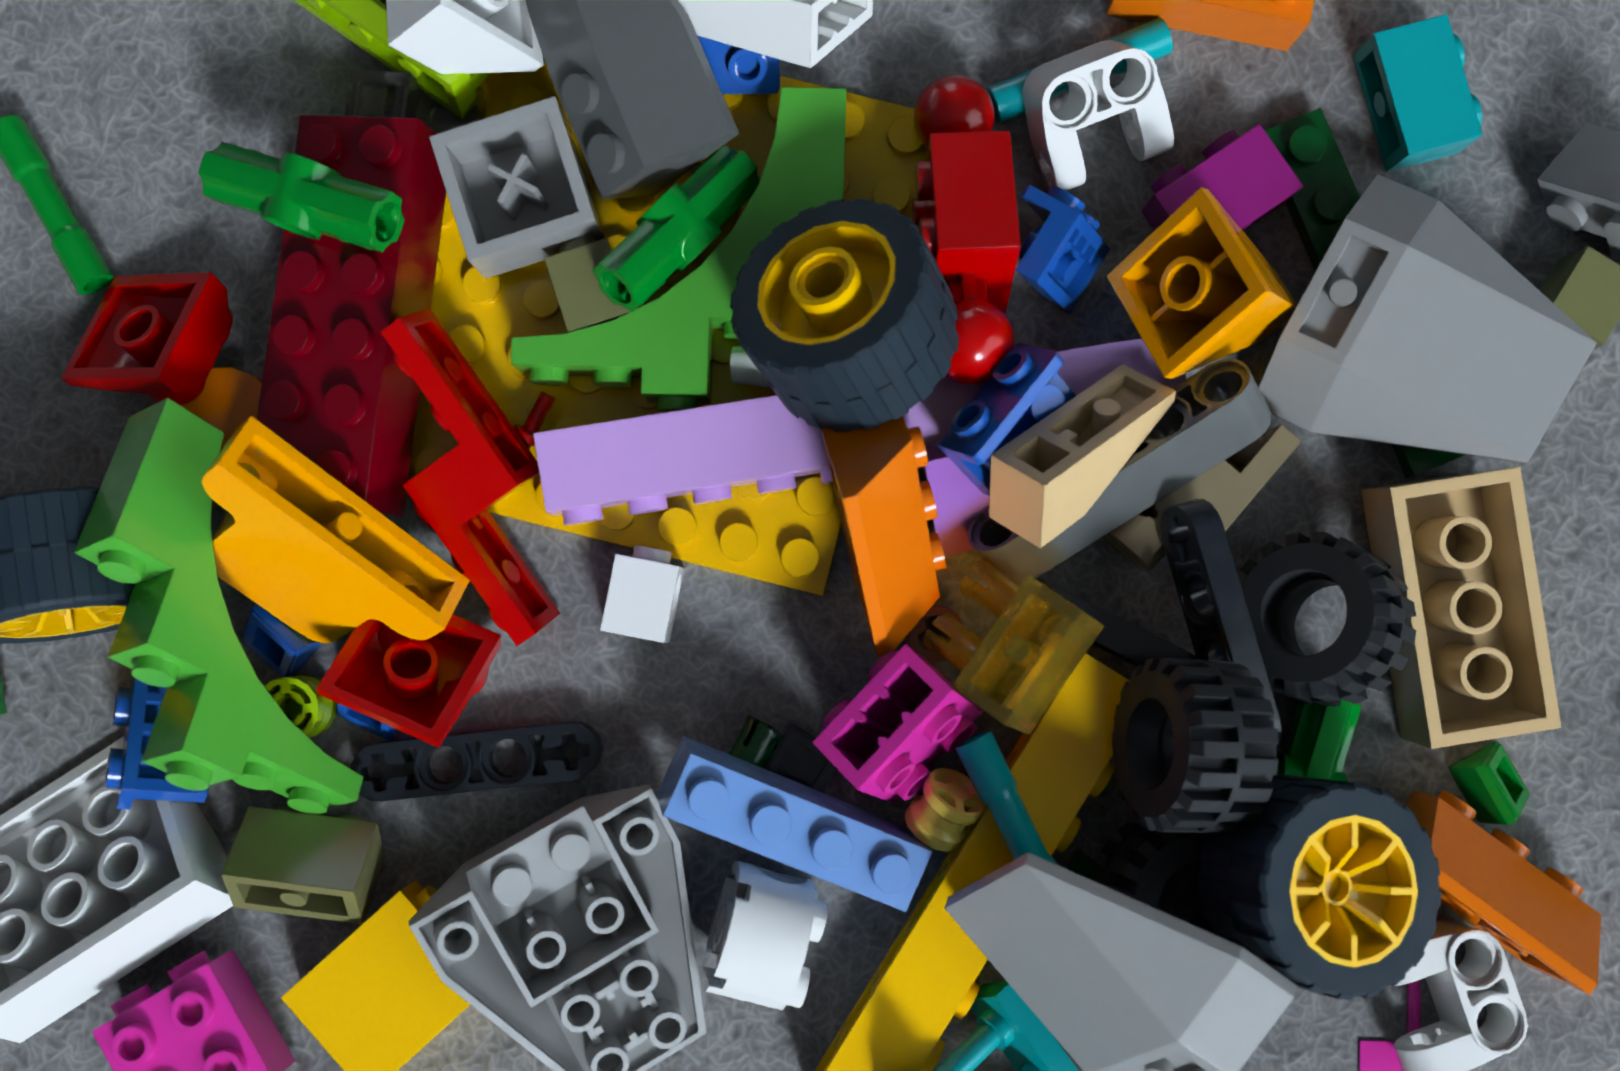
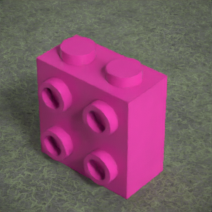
[812,644,983,804]
[92,949,295,1071]

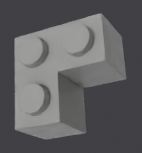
[1537,123,1620,265]

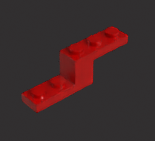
[381,309,561,646]

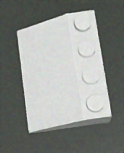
[0,736,233,1043]

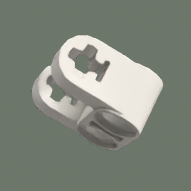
[1022,40,1174,191]
[1389,920,1528,1071]

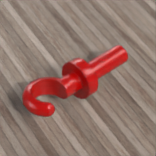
[514,391,556,449]

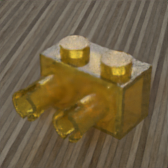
[923,559,1104,734]

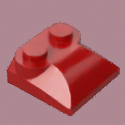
[60,272,233,405]
[316,614,501,748]

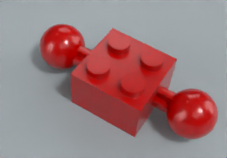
[912,75,1021,385]

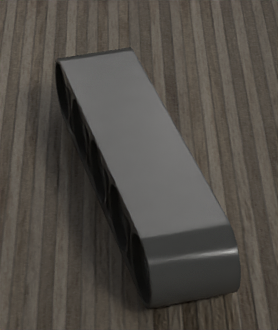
[968,359,1272,587]

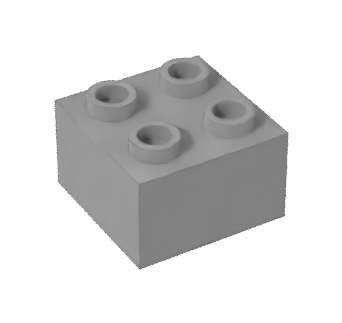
[429,96,605,279]

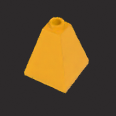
[1107,187,1297,379]

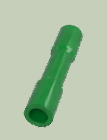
[0,115,114,295]

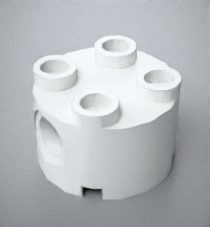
[702,861,828,1010]

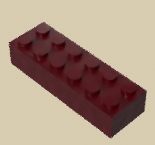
[257,115,446,518]

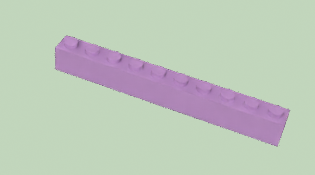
[533,338,1186,525]

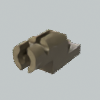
[1102,424,1301,572]

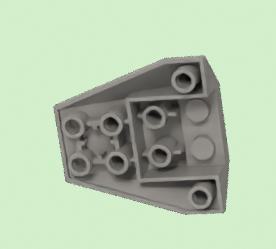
[1258,174,1597,463]
[408,784,707,1071]
[945,852,1296,1071]

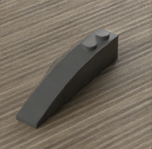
[525,0,739,199]

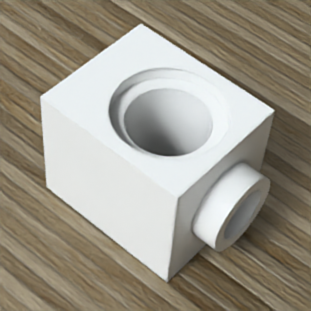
[600,545,684,643]

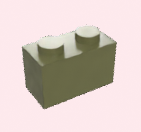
[221,806,385,924]

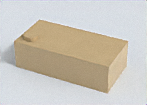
[1361,467,1562,749]

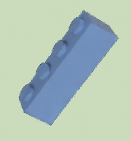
[656,736,933,912]

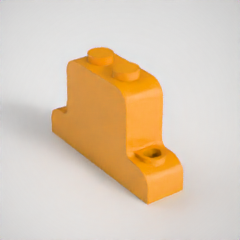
[202,416,470,643]

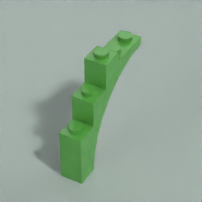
[511,87,846,413]
[74,398,363,814]

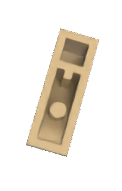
[989,364,1176,549]

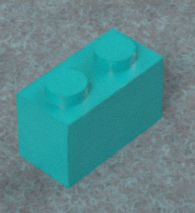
[1352,14,1483,173]

